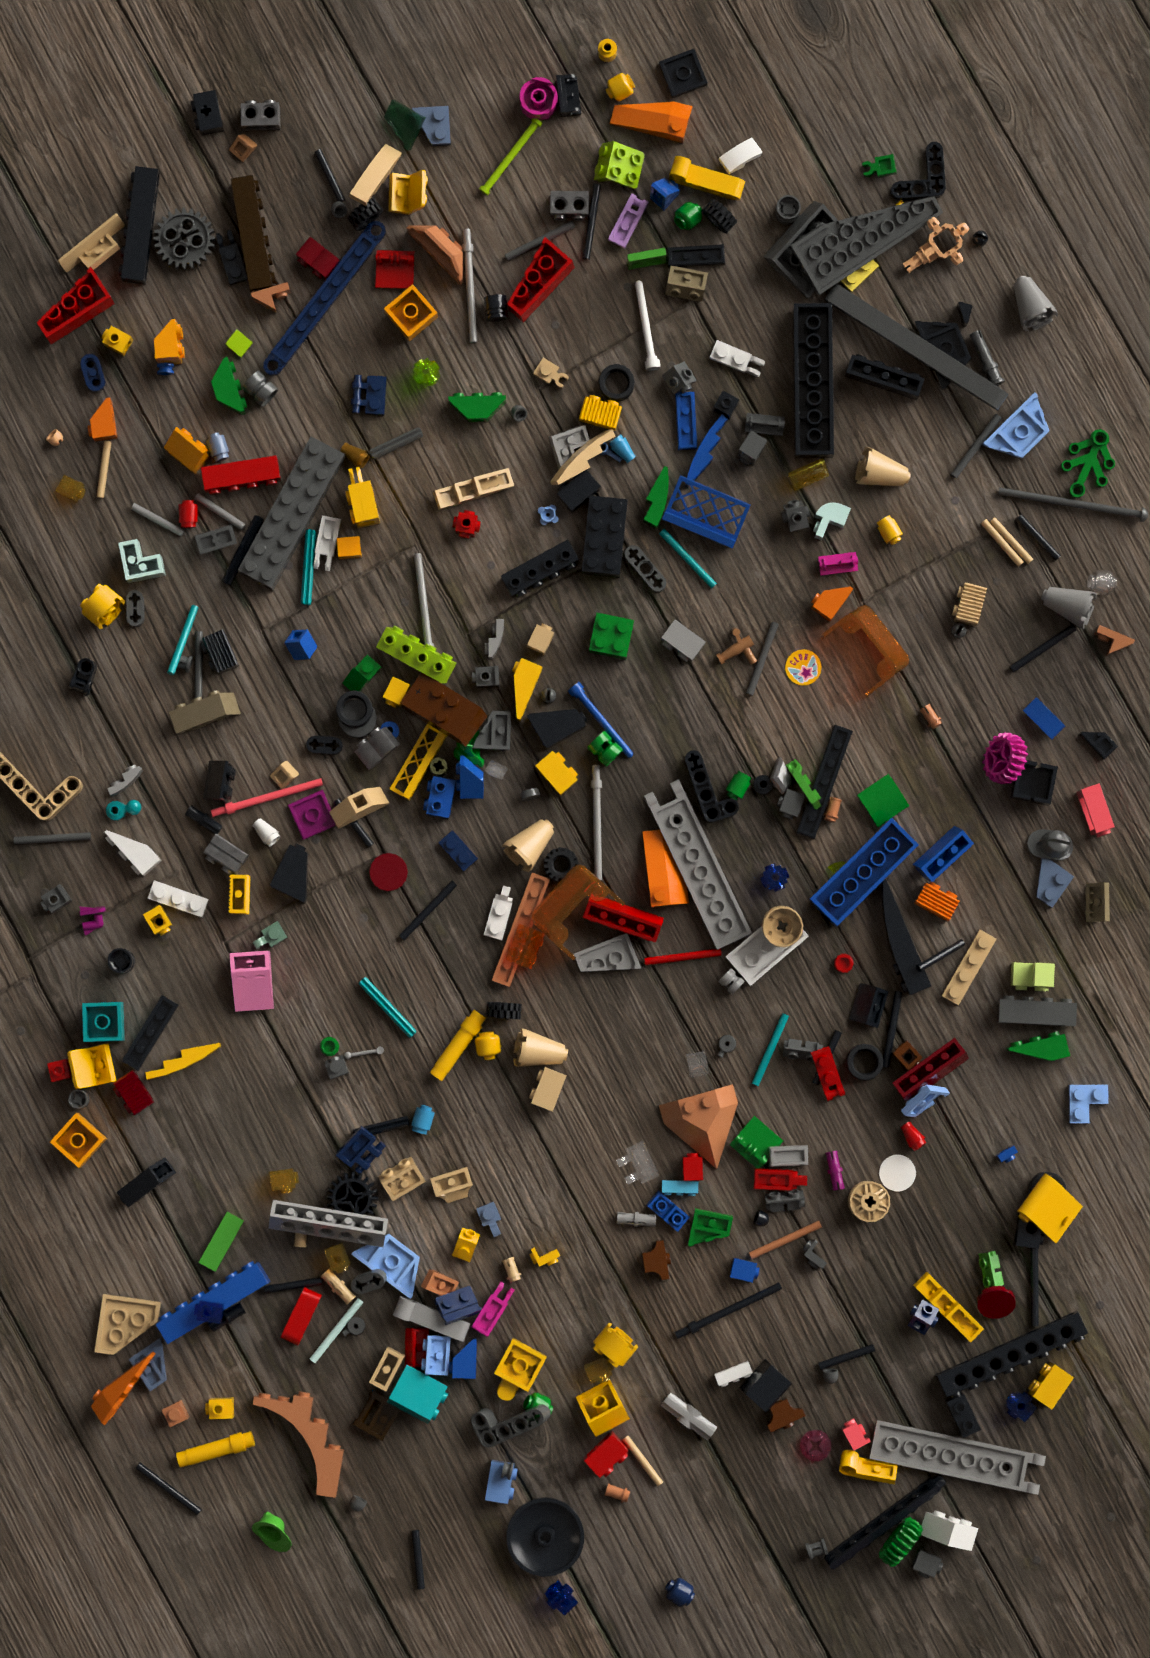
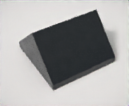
[739,1359,792,1413]

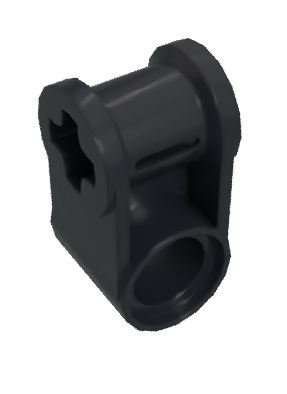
[69,658,97,696]

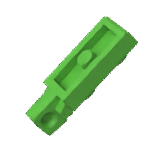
[786,759,821,810]

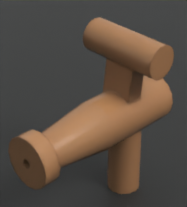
[716,627,757,665]

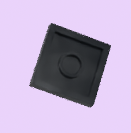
[659,49,708,98]

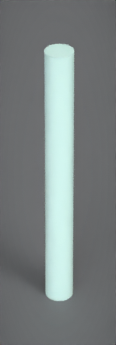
[309,1298,364,1363]

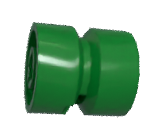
[587,731,623,767]

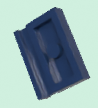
[434,1286,482,1325]

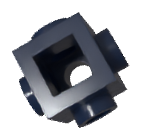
[908,1299,939,1335]

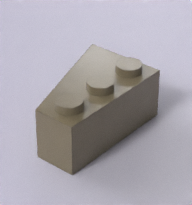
[169,690,241,734]

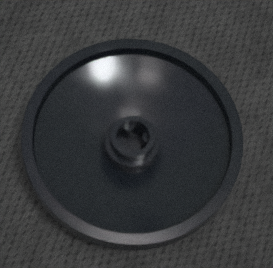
[506,1497,584,1577]

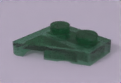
[384,100,426,151]

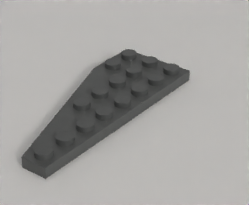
[789,196,943,295]

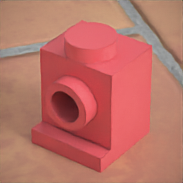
[841,1418,871,1451]

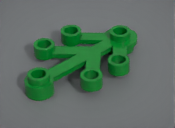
[1061,429,1115,498]

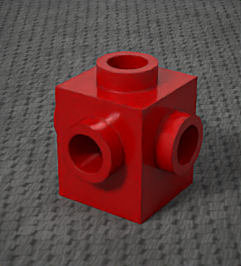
[452,510,481,539]

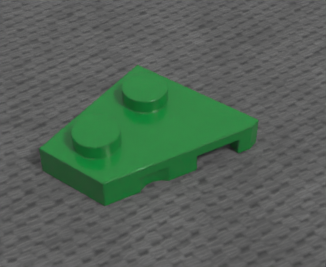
[688,1208,733,1246]

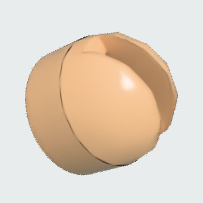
[46,429,63,446]

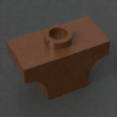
[642,1240,671,1280]
[767,1397,806,1432]

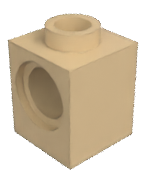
[527,623,554,655]

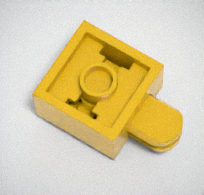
[345,467,380,528]
[494,1338,547,1401]

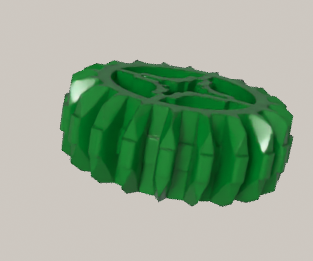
[879,1517,923,1567]

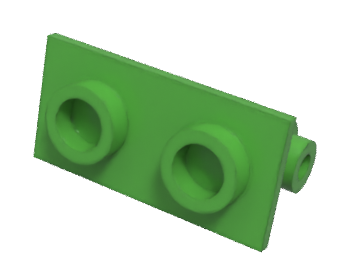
[979,1251,1004,1289]

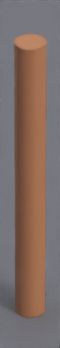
[749,1221,822,1259]

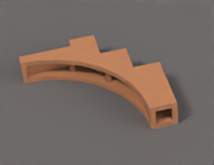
[253,1391,344,1498]

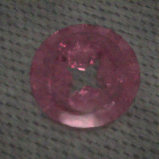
[800,1430,831,1461]

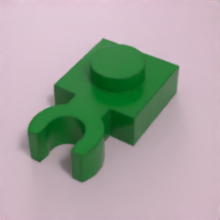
[862,154,897,178]

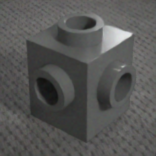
[662,361,697,394]
[781,500,810,532]

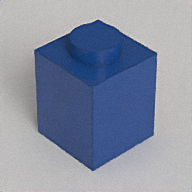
[729,1258,760,1283]

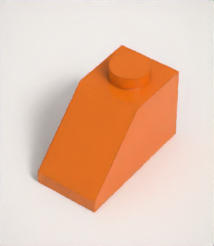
[88,398,117,442]
[811,586,853,622]

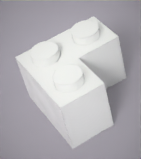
[921,1510,978,1551]

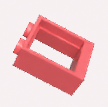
[1076,783,1115,838]

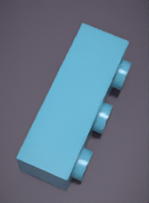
[662,1180,698,1196]

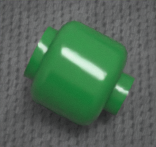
[674,202,702,230]
[523,1392,553,1419]

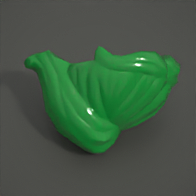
[453,731,484,768]

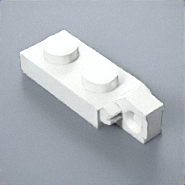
[484,886,513,940]

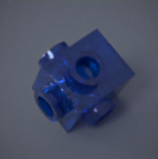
[760,863,790,892]
[1005,1391,1037,1422]
[544,1580,578,1616]

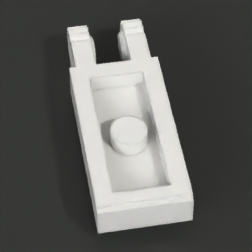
[710,340,765,377]
[313,515,341,571]

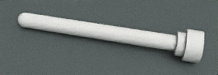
[635,280,661,371]

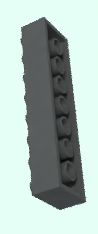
[238,436,346,591]

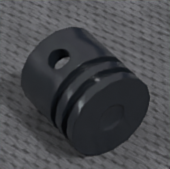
[484,294,508,322]

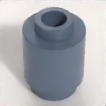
[206,432,229,462]

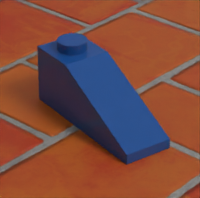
[650,178,680,211]

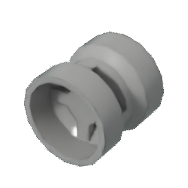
[718,968,745,995]

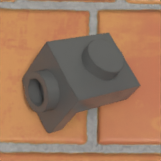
[803,1239,827,1269]

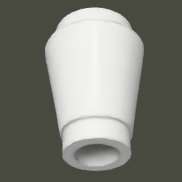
[253,818,280,847]

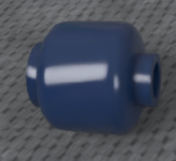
[665,1578,695,1607]

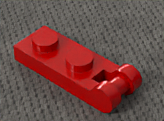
[811,1046,846,1102]

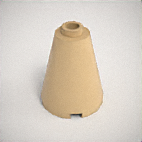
[855,447,911,486]
[502,819,554,872]
[513,1028,568,1067]

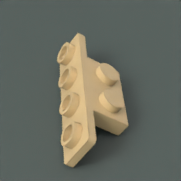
[58,214,125,272]

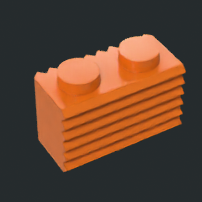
[914,882,960,922]

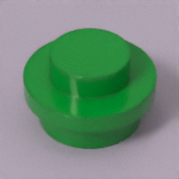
[320,1037,339,1056]

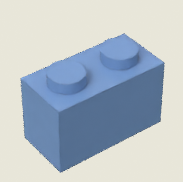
[485,1460,518,1504]

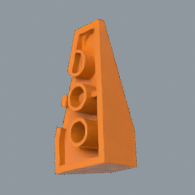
[610,102,692,143]
[642,830,689,908]
[91,1352,156,1425]

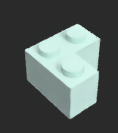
[118,539,166,583]

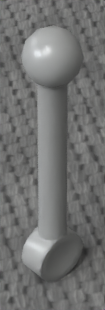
[344,1047,384,1059]

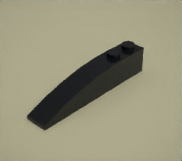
[881,880,931,995]

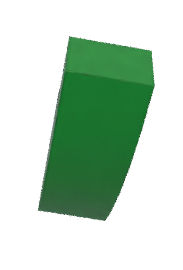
[643,466,669,529]

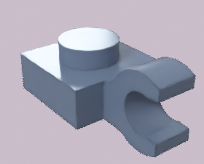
[476,1201,501,1237]

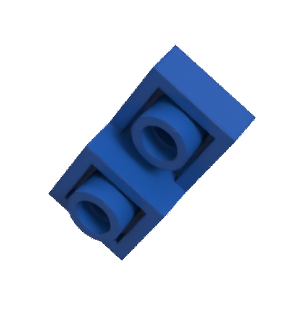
[1023,697,1065,739]
[647,1190,690,1232]

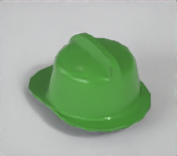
[252,1512,292,1552]

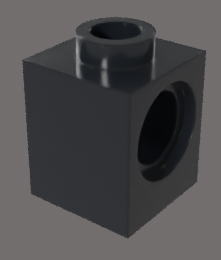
[713,391,740,420]

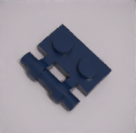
[351,375,387,415]
[336,1126,386,1173]

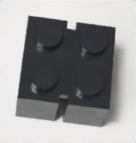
[1010,760,1058,806]

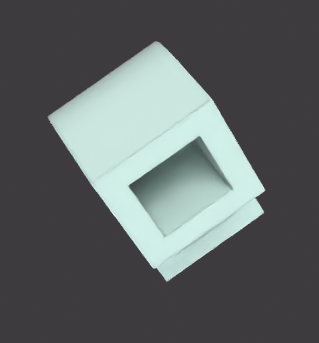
[813,502,851,540]

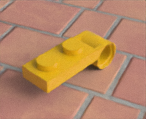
[839,1450,898,1485]

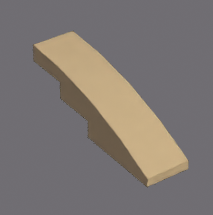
[349,144,402,206]
[550,430,616,485]
[433,468,514,510]

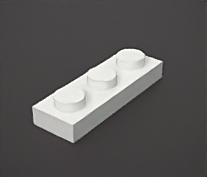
[148,880,209,918]

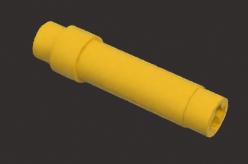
[430,1010,486,1081]
[176,1431,255,1468]

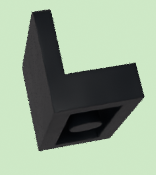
[849,983,889,1028]

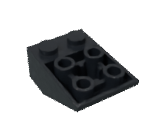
[203,761,236,803]

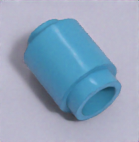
[411,1105,435,1134]

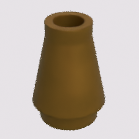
[340,443,370,468]

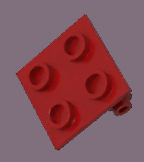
[375,250,415,289]

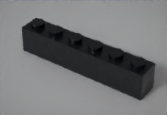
[119,166,160,285]

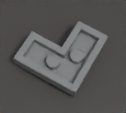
[549,425,590,469]

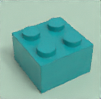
[82,1002,125,1042]

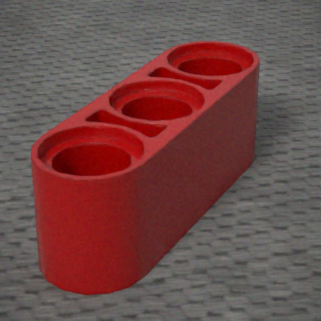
[280,1287,322,1346]

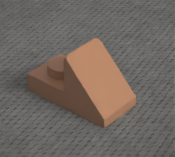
[251,282,291,313]
[1094,625,1135,656]
[421,1269,459,1296]

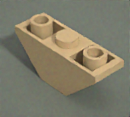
[329,787,389,829]

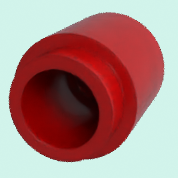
[178,500,198,528]

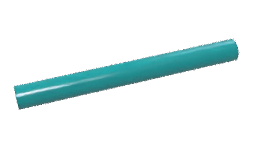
[659,529,717,589]
[167,605,199,675]
[751,1013,789,1086]

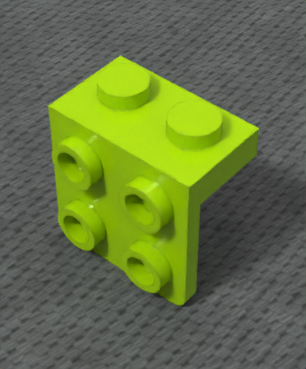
[594,141,644,189]

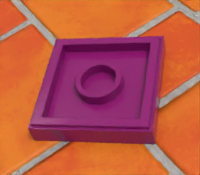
[288,790,336,840]

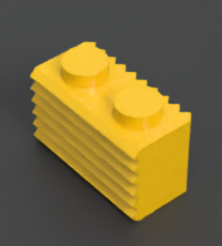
[579,395,622,431]
[229,875,250,915]

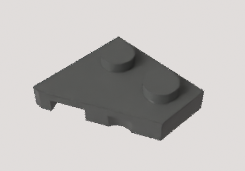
[472,711,511,750]

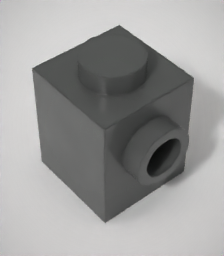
[777,789,805,820]
[911,1548,943,1579]

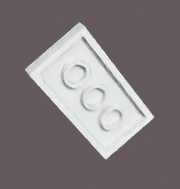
[726,921,809,986]

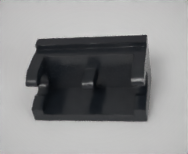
[556,74,581,117]

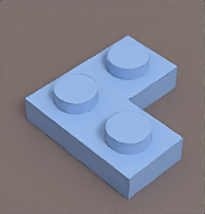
[1069,1085,1108,1123]

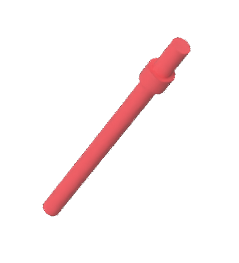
[211,778,323,817]

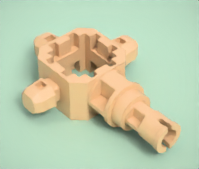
[902,217,969,273]

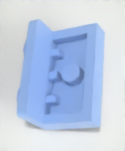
[421,1335,451,1376]

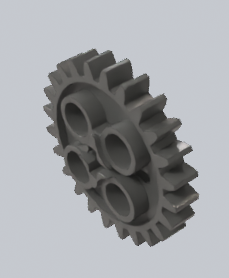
[153,208,216,270]

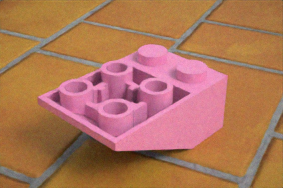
[230,951,274,1012]

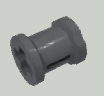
[171,651,193,673]
[805,1538,829,1560]

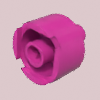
[520,77,558,120]

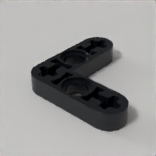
[890,142,946,200]

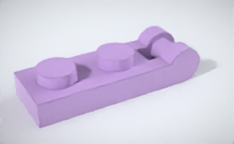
[608,194,649,249]

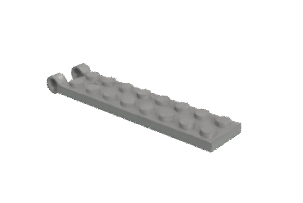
[644,779,752,950]
[869,1420,1046,1495]

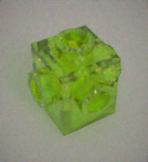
[412,358,440,388]

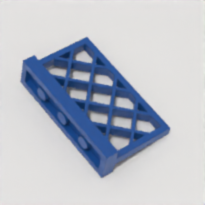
[662,475,751,548]

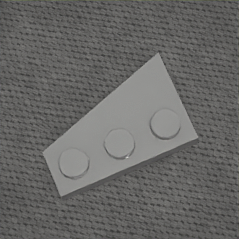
[574,933,641,972]

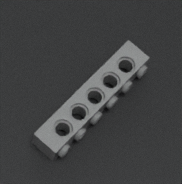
[268,1200,388,1247]

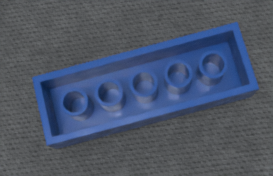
[809,818,919,927]
[156,1261,271,1344]

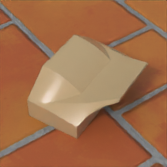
[430,1167,473,1203]

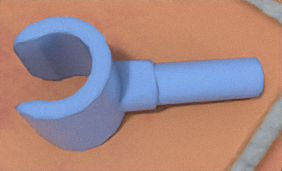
[600,442,622,462]

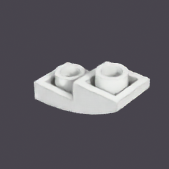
[718,138,762,174]

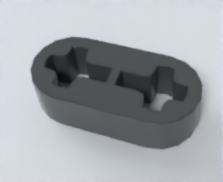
[126,590,145,627]
[351,1269,387,1294]

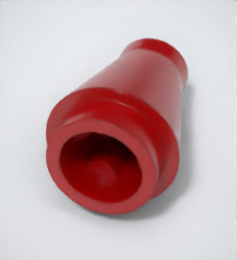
[901,1121,927,1151]

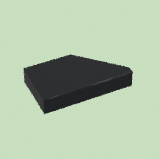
[1080,732,1118,760]

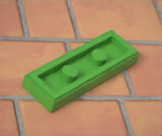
[199,1211,244,1272]

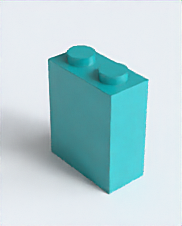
[387,1365,448,1424]

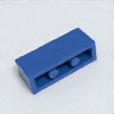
[912,826,974,882]

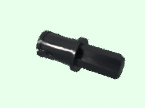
[185,805,222,834]
[208,1302,246,1331]

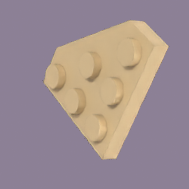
[95,1294,161,1355]

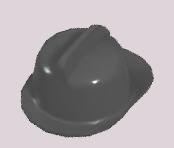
[1027,829,1073,860]

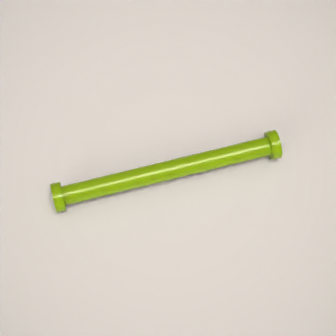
[479,118,542,196]

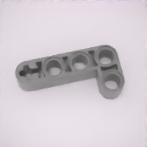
[393,1296,471,1342]

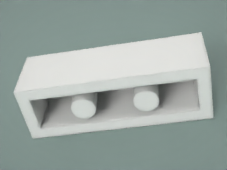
[714,1361,753,1387]

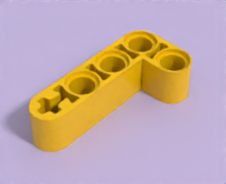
[669,156,745,201]

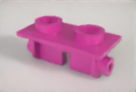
[818,552,858,576]

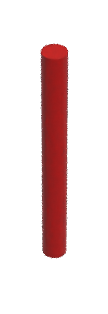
[644,948,721,965]

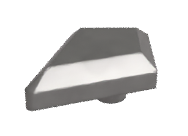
[770,757,793,794]

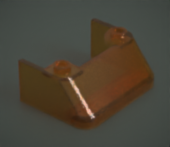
[820,605,909,697]
[531,865,625,960]

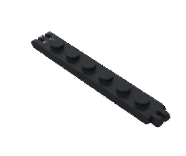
[824,1475,946,1570]

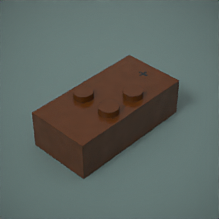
[400,672,487,747]

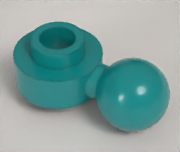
[106,800,141,820]

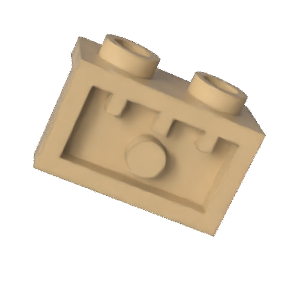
[378,1157,426,1201]

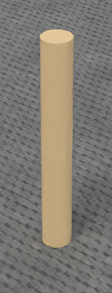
[96,441,111,498]
[990,517,1033,564]
[981,519,1024,567]
[622,1435,663,1487]

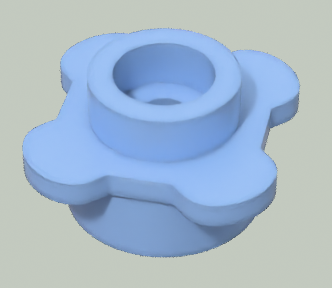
[538,505,558,525]

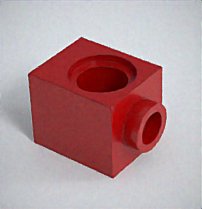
[47,1059,72,1082]
[682,1153,703,1181]

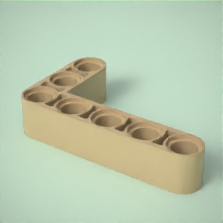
[0,752,83,821]

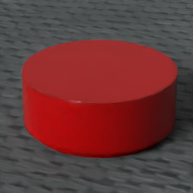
[834,954,854,973]

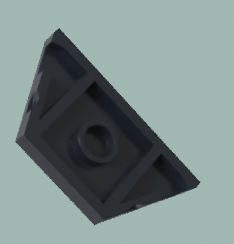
[915,321,971,390]

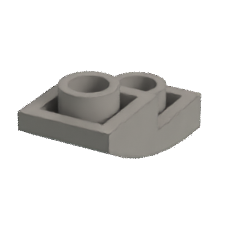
[485,619,504,659]
[107,765,143,797]

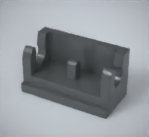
[195,524,237,555]

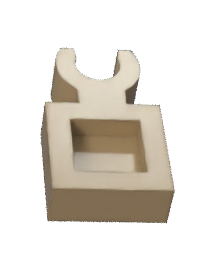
[533,358,569,389]

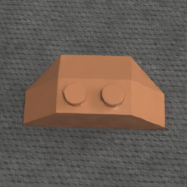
[406,225,463,285]

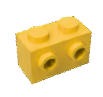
[535,751,578,796]

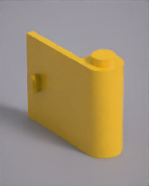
[1017,1173,1083,1244]

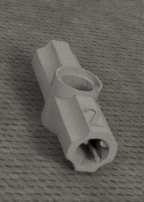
[661,1392,717,1441]

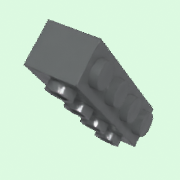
[997,995,1077,1027]

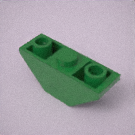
[211,357,247,415]
[448,392,506,422]

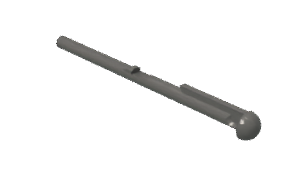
[998,487,1148,522]

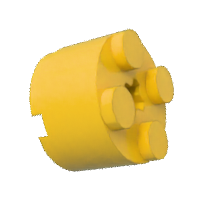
[80,584,125,629]
[593,1323,638,1368]

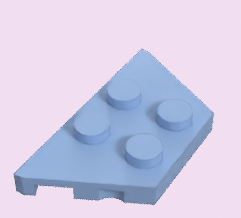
[983,392,1049,459]
[352,1234,420,1299]

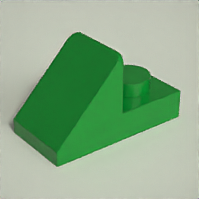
[342,654,382,692]

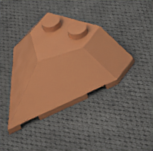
[659,1084,738,1169]

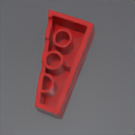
[507,237,575,323]
[37,267,115,344]

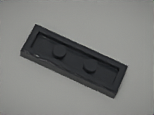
[667,244,725,268]

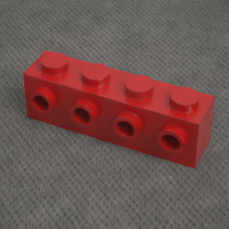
[201,455,281,495]
[583,893,664,943]

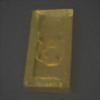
[788,458,829,491]

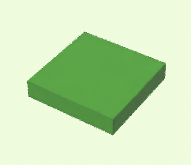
[627,248,666,270]

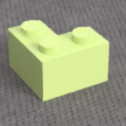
[1011,962,1055,991]

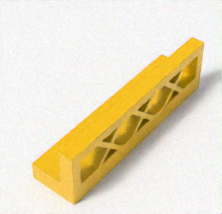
[390,724,447,801]

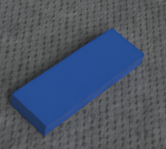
[675,392,697,450]

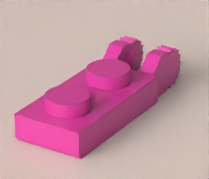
[471,1282,515,1337]

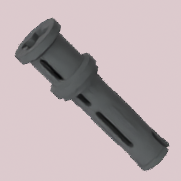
[969,330,1005,386]

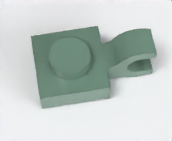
[252,921,288,949]

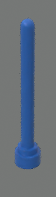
[568,682,633,758]

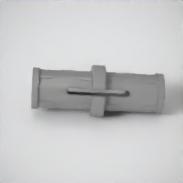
[617,1212,656,1227]

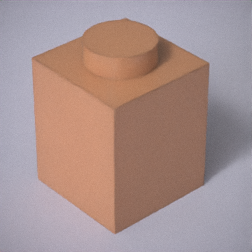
[162,1400,190,1427]

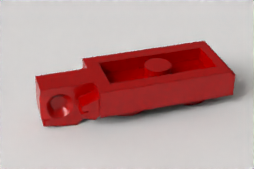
[754,1168,808,1191]

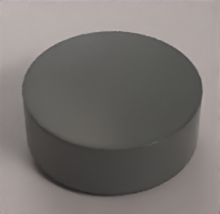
[520,788,540,801]

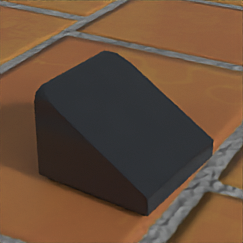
[957,302,973,327]

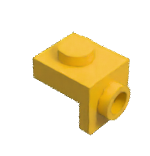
[452,1228,480,1262]
[529,1247,560,1267]

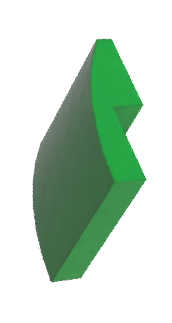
[857,774,909,828]

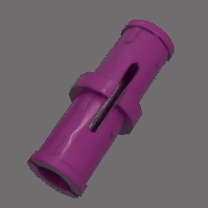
[825,1150,845,1191]

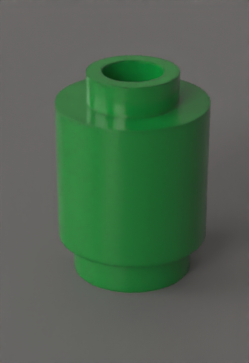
[725,771,751,801]

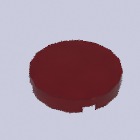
[370,853,408,891]
[977,1286,1016,1319]

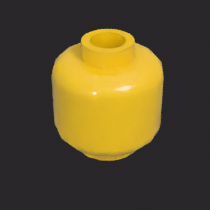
[606,73,635,101]
[475,1031,501,1060]

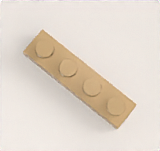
[941,930,996,1005]

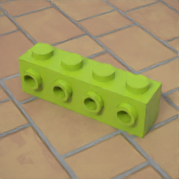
[376,626,456,683]

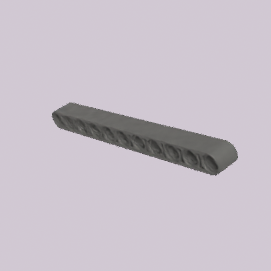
[825,284,1009,411]

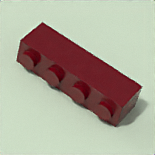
[893,1038,969,1102]

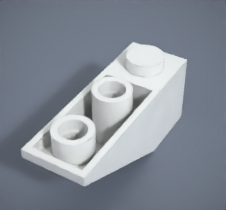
[105,830,162,876]

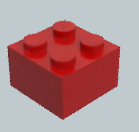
[584,1431,628,1478]

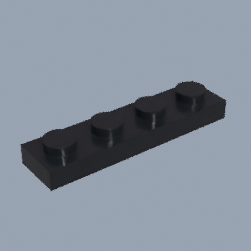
[122,995,179,1071]

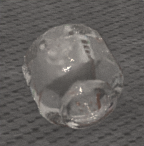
[1087,570,1117,595]

